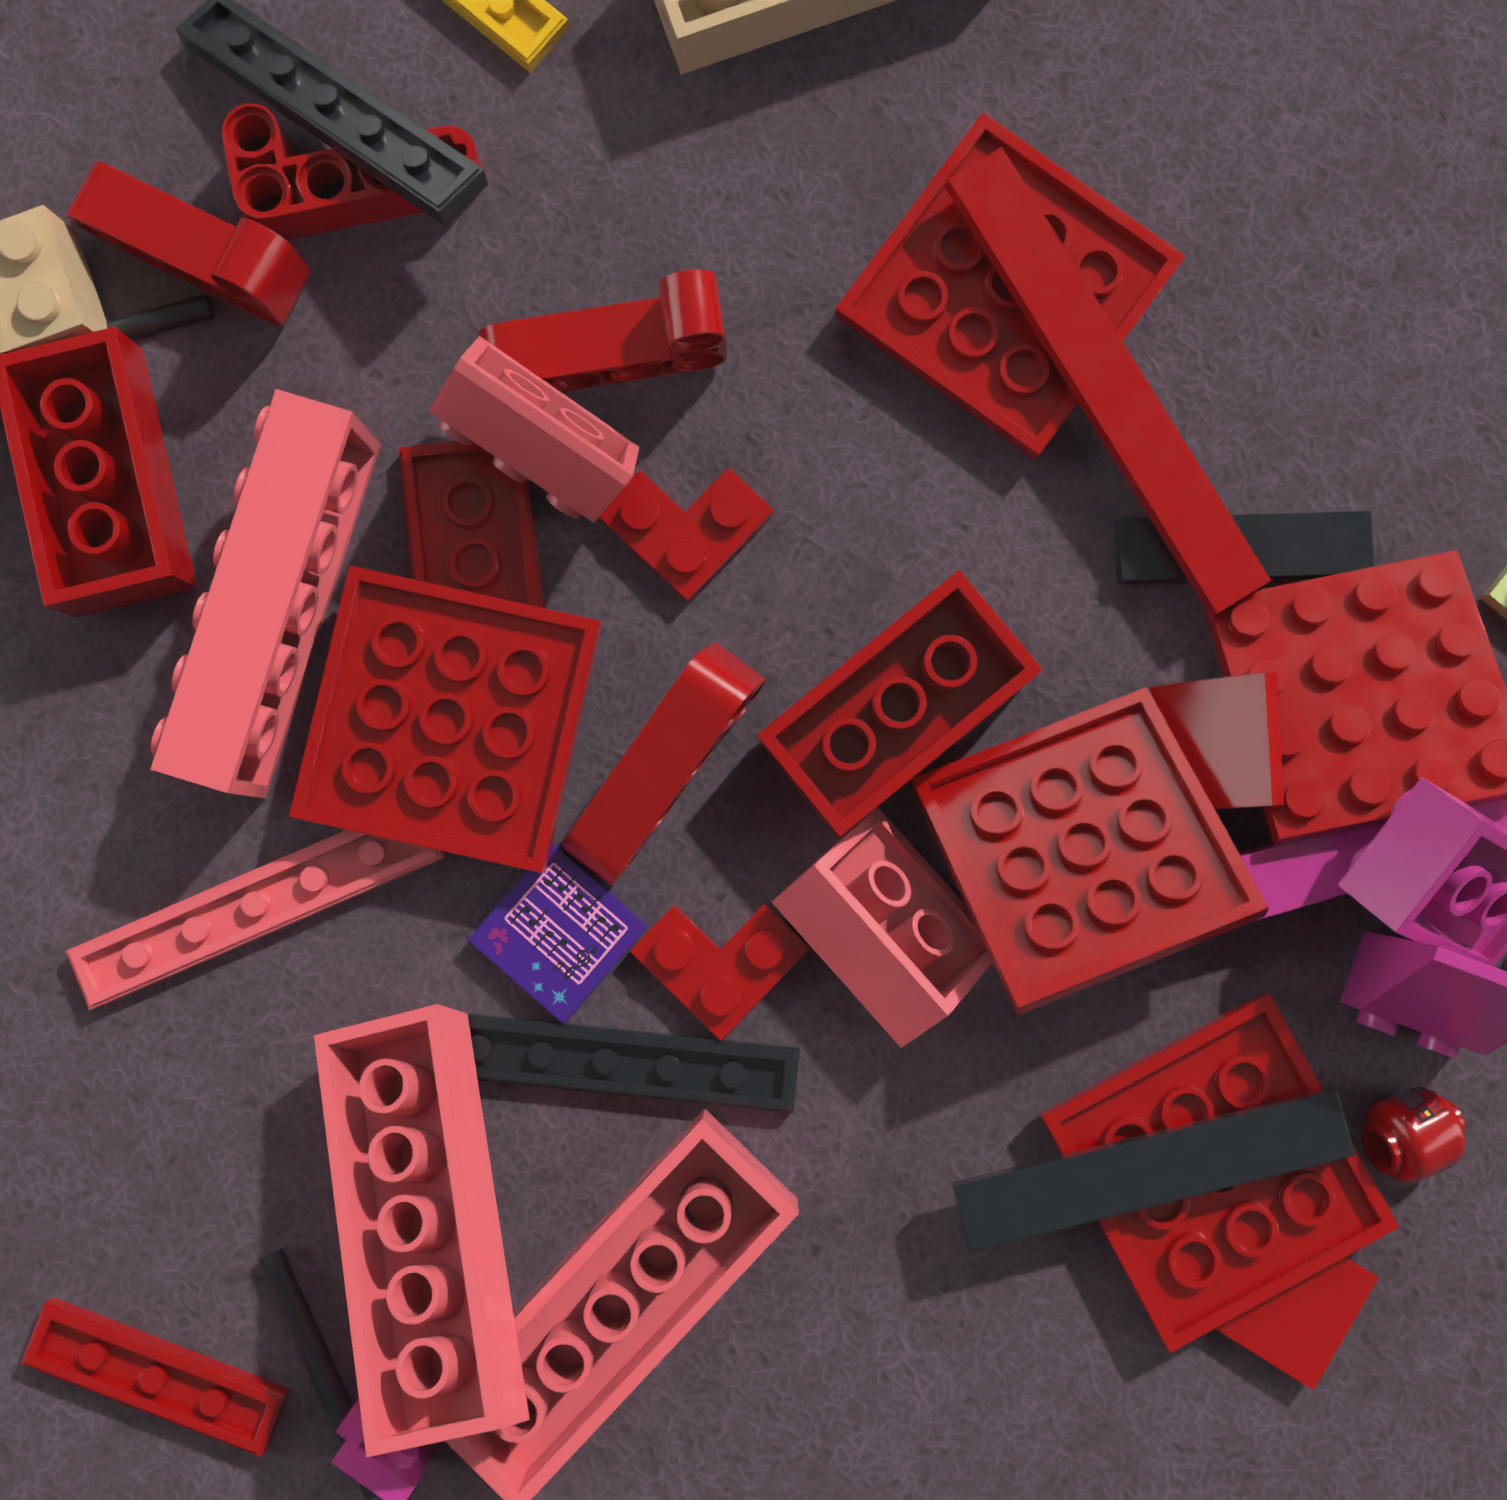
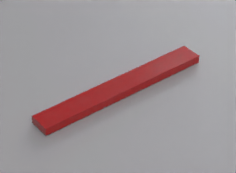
[945,147,1271,616]

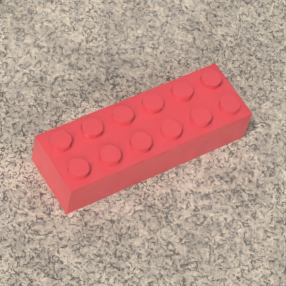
[150,389,381,799]
[314,1004,530,1458]
[445,1108,799,1500]

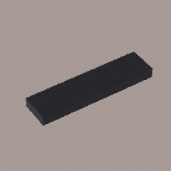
[1115,511,1374,584]

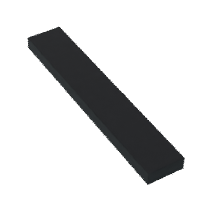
[175,0,488,227]
[464,1012,800,1113]
[951,1088,1355,1252]

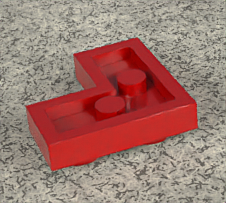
[598,467,774,603]
[630,903,810,1041]

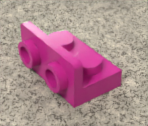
[331,1399,440,1500]

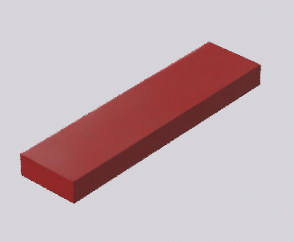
[20,1297,291,1457]

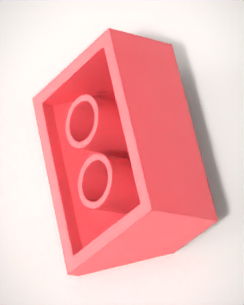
[428,336,639,523]
[772,806,993,1048]

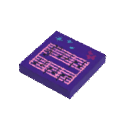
[468,843,649,1024]

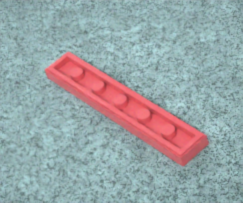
[66,830,446,1010]

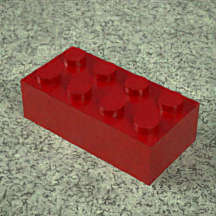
[0,327,198,618]
[757,569,1043,838]

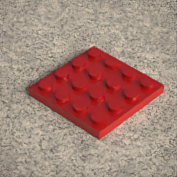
[834,112,1186,461]
[1204,550,1507,846]
[289,565,603,873]
[912,687,1269,1016]
[1039,993,1400,1353]

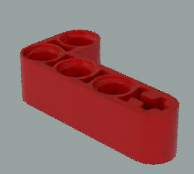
[222,104,486,240]
[65,160,311,327]
[477,269,727,392]
[561,642,767,886]

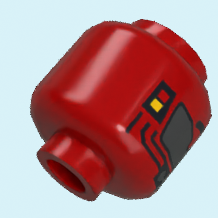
[1361,1086,1466,1183]

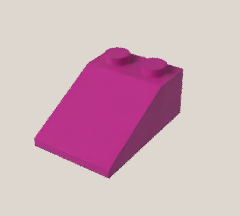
[1338,777,1507,967]
[1339,931,1507,1059]

